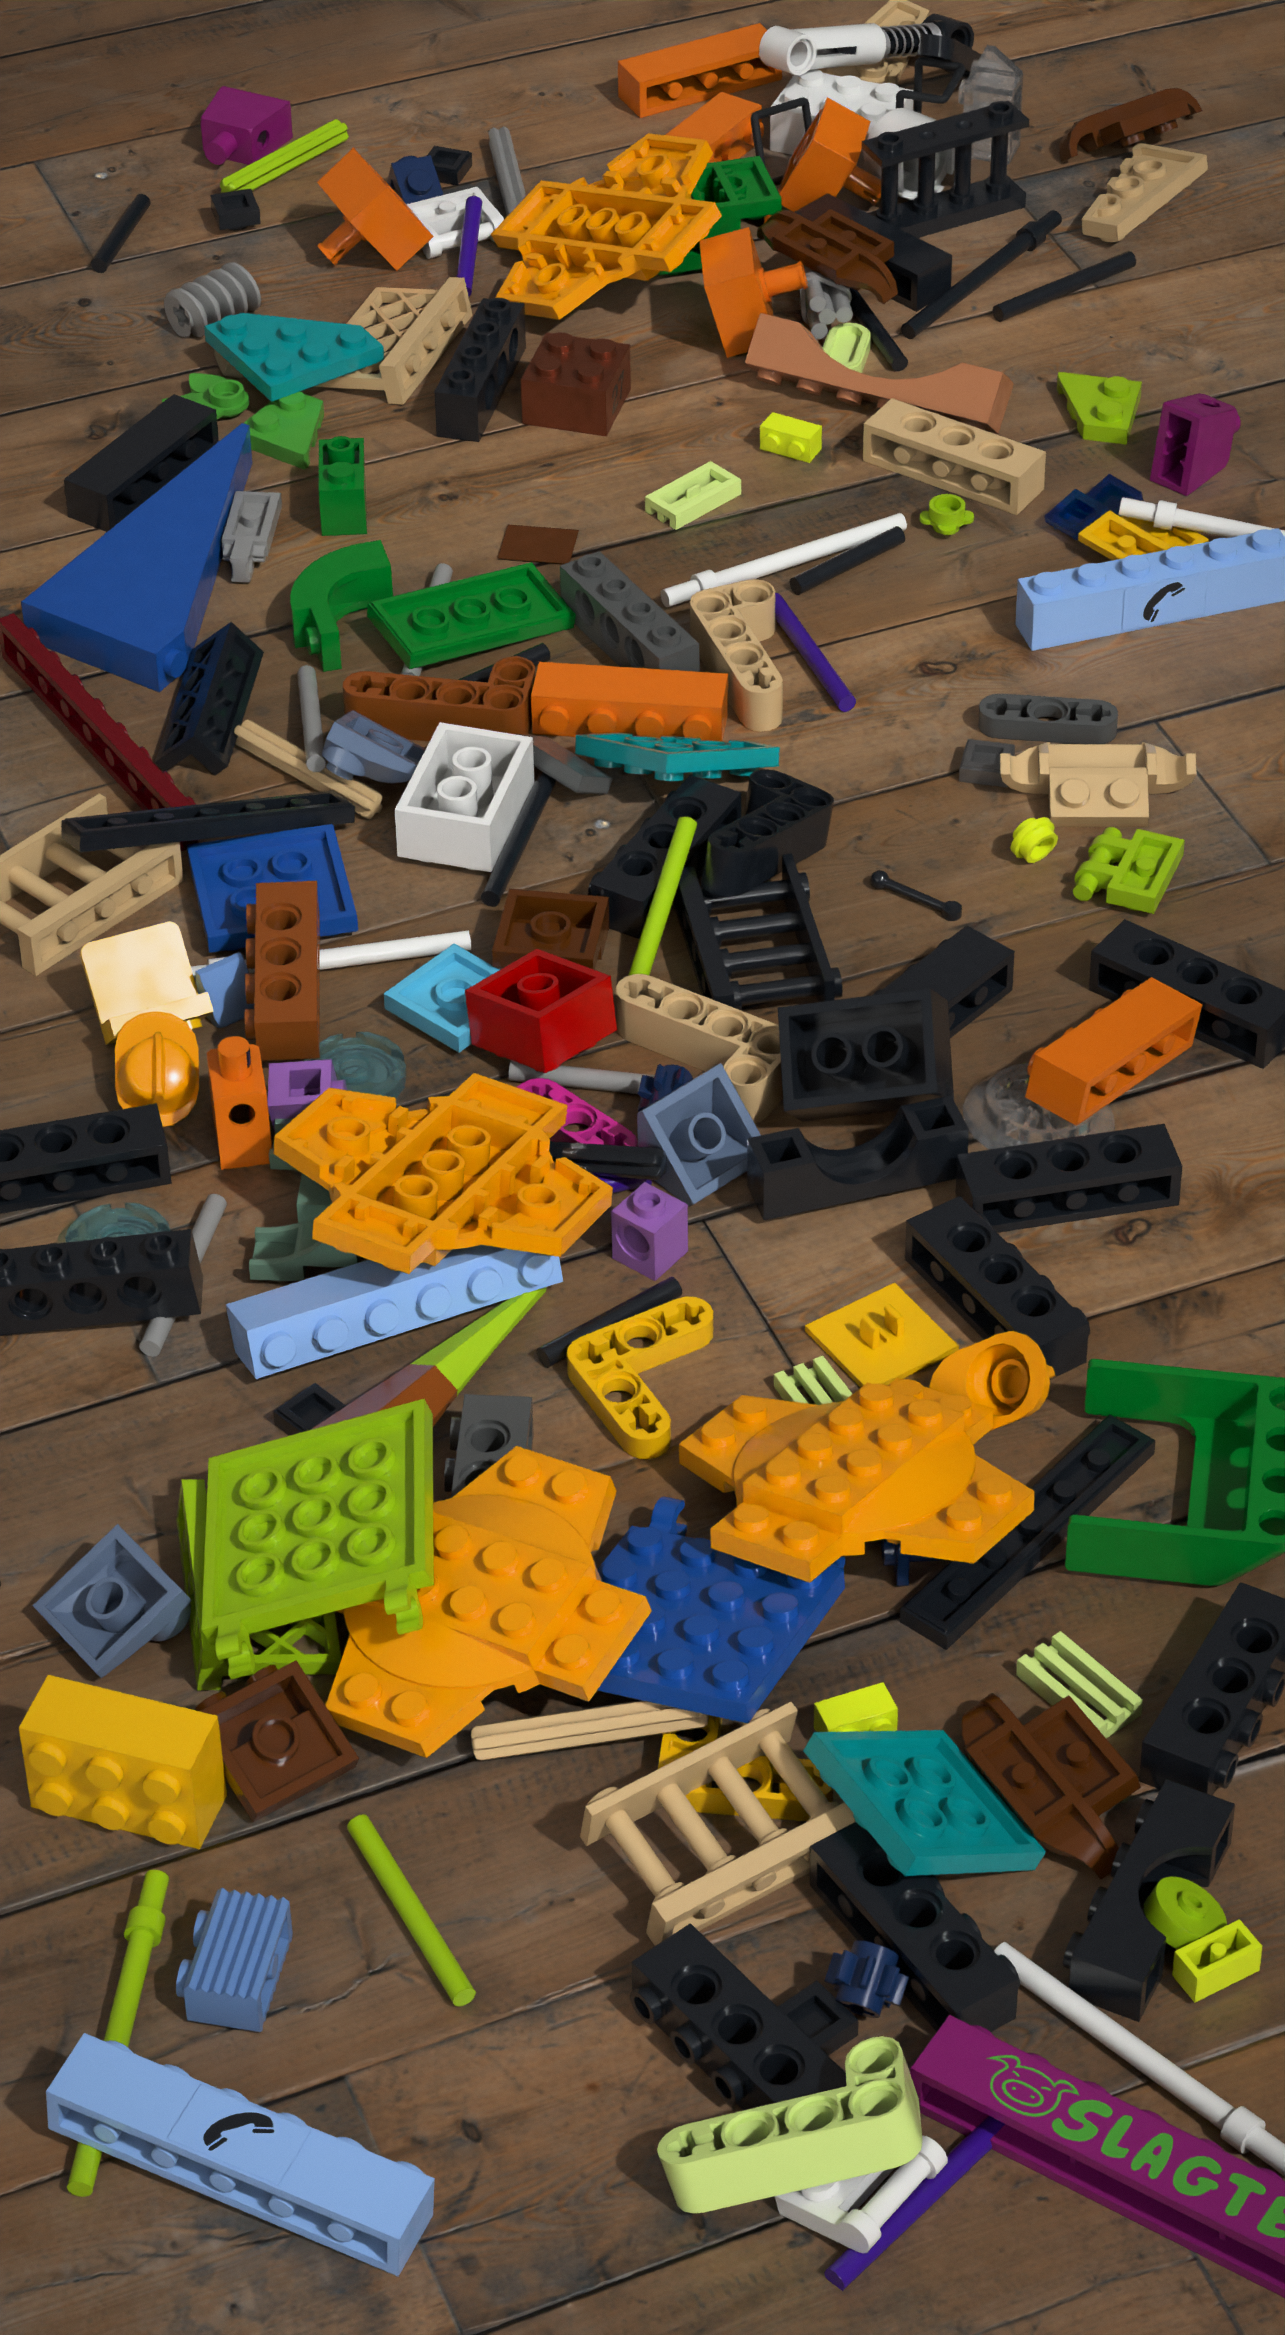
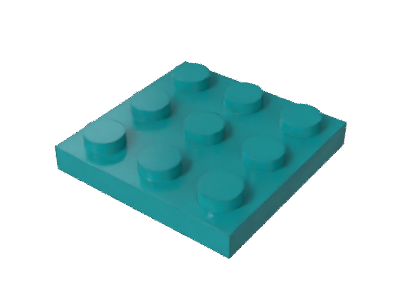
[803,1730,1046,1876]

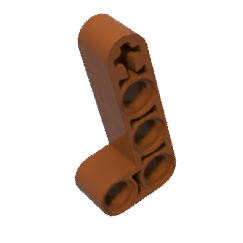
[343,656,535,742]

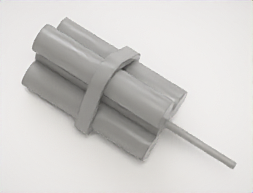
[799,265,853,339]

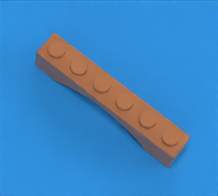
[745,313,1014,434]

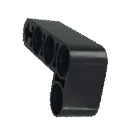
[701,769,834,897]

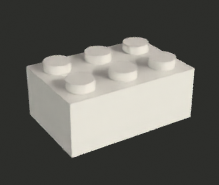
[770,69,914,169]
[395,722,535,872]

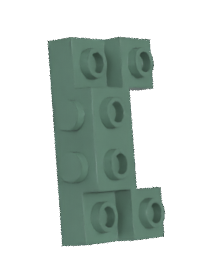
[249,1118,359,1281]

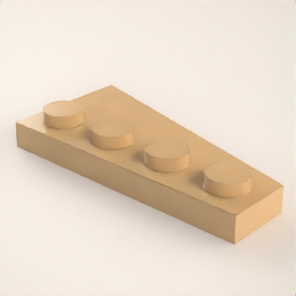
[818,0,930,85]
[1081,142,1208,242]

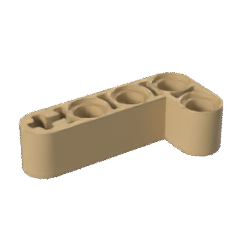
[690,579,783,732]
[616,974,783,1124]

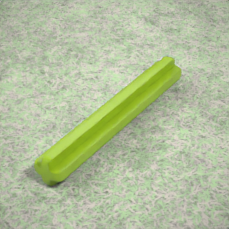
[220,119,349,193]

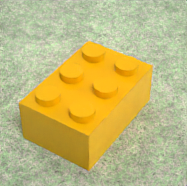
[19,1675,227,1850]

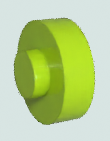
[1143,1876,1227,1949]

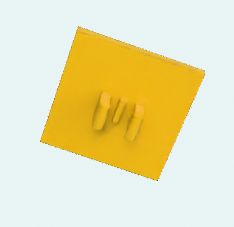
[805,1282,959,1388]

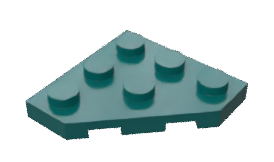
[204,313,384,402]
[575,733,780,781]

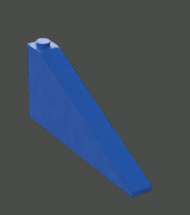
[21,423,253,692]

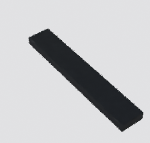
[61,790,355,852]
[900,1414,1156,1650]

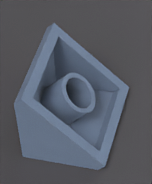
[637,1063,761,1206]

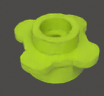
[920,494,974,535]

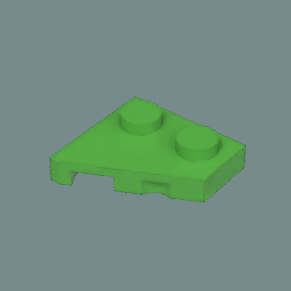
[244,391,324,470]

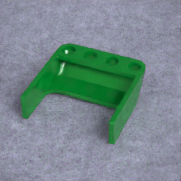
[1065,1359,1285,1586]

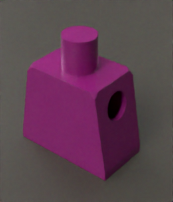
[200,86,293,165]
[1150,393,1241,496]

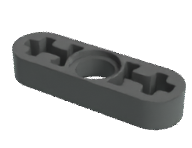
[978,694,1118,744]

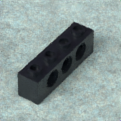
[434,298,526,442]
[588,775,741,939]
[1089,919,1285,1069]
[0,1103,172,1214]
[955,1124,1182,1233]
[905,1196,1090,1380]
[0,1229,203,1336]
[1139,1582,1285,1796]
[810,1822,1020,2032]
[630,1923,847,2110]

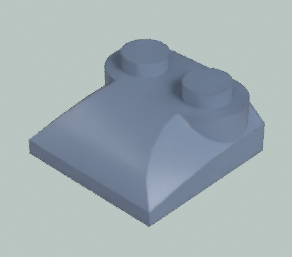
[321,710,426,783]
[32,1524,192,1678]

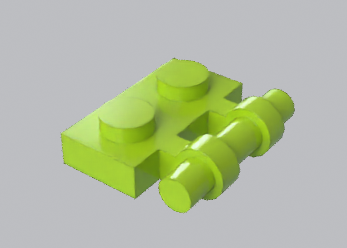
[1073,827,1185,914]

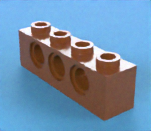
[245,881,320,1061]

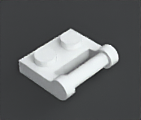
[407,187,504,259]
[775,2135,948,2253]

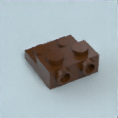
[492,888,609,970]
[194,1660,359,1823]

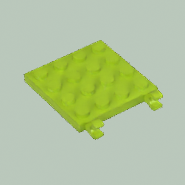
[201,1399,434,1680]

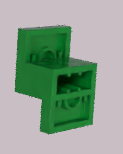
[658,156,782,275]

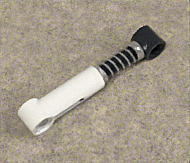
[759,13,974,76]

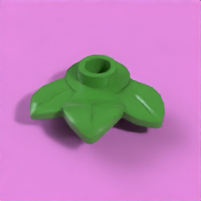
[162,373,249,419]

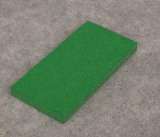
[367,562,576,669]

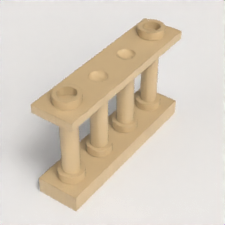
[0,793,184,976]
[580,1702,856,1946]

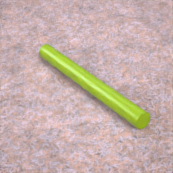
[628,817,697,976]
[347,1814,476,2007]

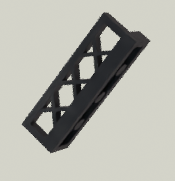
[155,622,264,775]

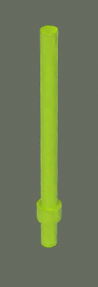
[67,1870,169,2197]

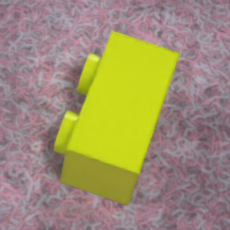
[760,412,822,463]
[814,1682,898,1732]
[1172,1919,1262,2003]

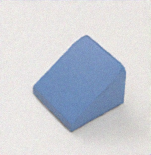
[195,952,254,1028]

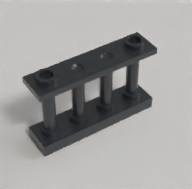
[862,100,1030,238]
[674,853,843,1010]

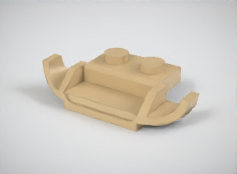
[1000,742,1197,827]

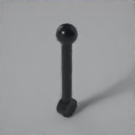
[870,870,962,921]

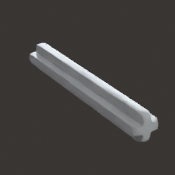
[488,126,526,216]

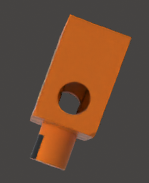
[206,1036,272,1170]

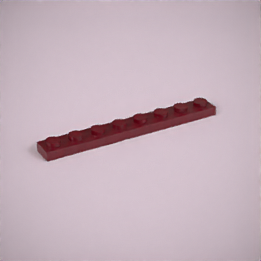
[0,613,198,852]

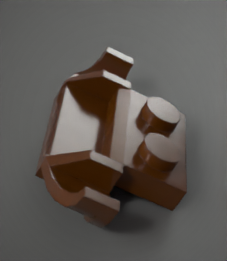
[1059,88,1202,162]
[757,209,898,304]
[962,1693,1141,1880]

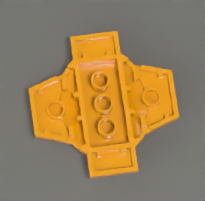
[491,133,722,320]
[273,1073,613,1274]
[679,1378,1034,1583]
[325,1446,652,1758]

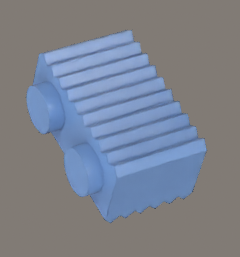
[176,1887,293,2032]

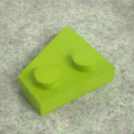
[1057,372,1142,445]

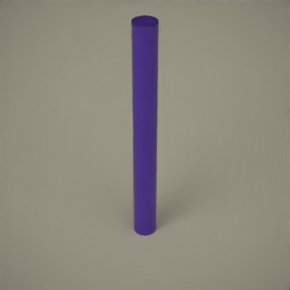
[775,593,856,712]
[824,2116,1005,2291]

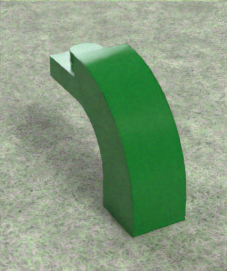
[290,540,393,672]

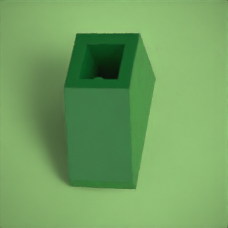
[318,436,367,536]

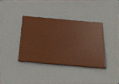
[497,524,579,564]

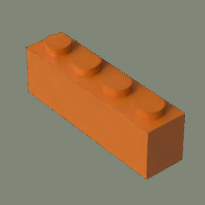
[618,23,782,118]
[666,92,764,163]
[531,662,728,742]
[1025,977,1203,1126]

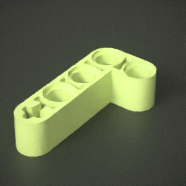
[657,2036,923,2214]

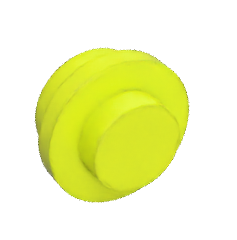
[1010,817,1058,863]

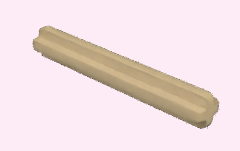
[234,720,383,819]
[471,1700,709,1761]

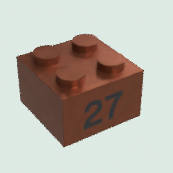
[521,332,631,436]

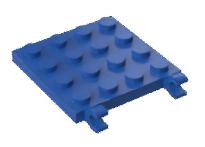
[597,1496,845,1724]

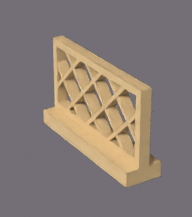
[313,277,473,405]

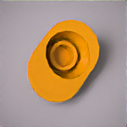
[115,1011,199,1127]
[929,1331,1056,1431]

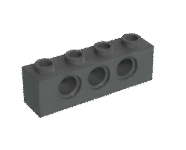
[560,551,700,672]
[440,1394,534,1501]

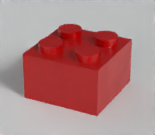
[465,949,617,1073]

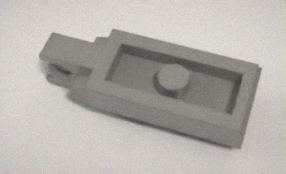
[222,491,282,583]

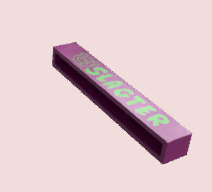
[910,2015,1285,2298]

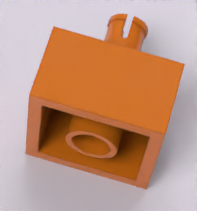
[778,97,881,212]
[317,147,434,271]
[699,227,808,358]

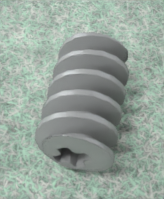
[164,262,261,338]

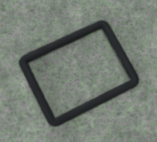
[751,97,812,186]

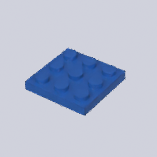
[187,824,358,953]

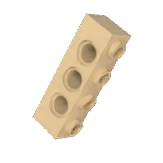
[863,398,1046,515]

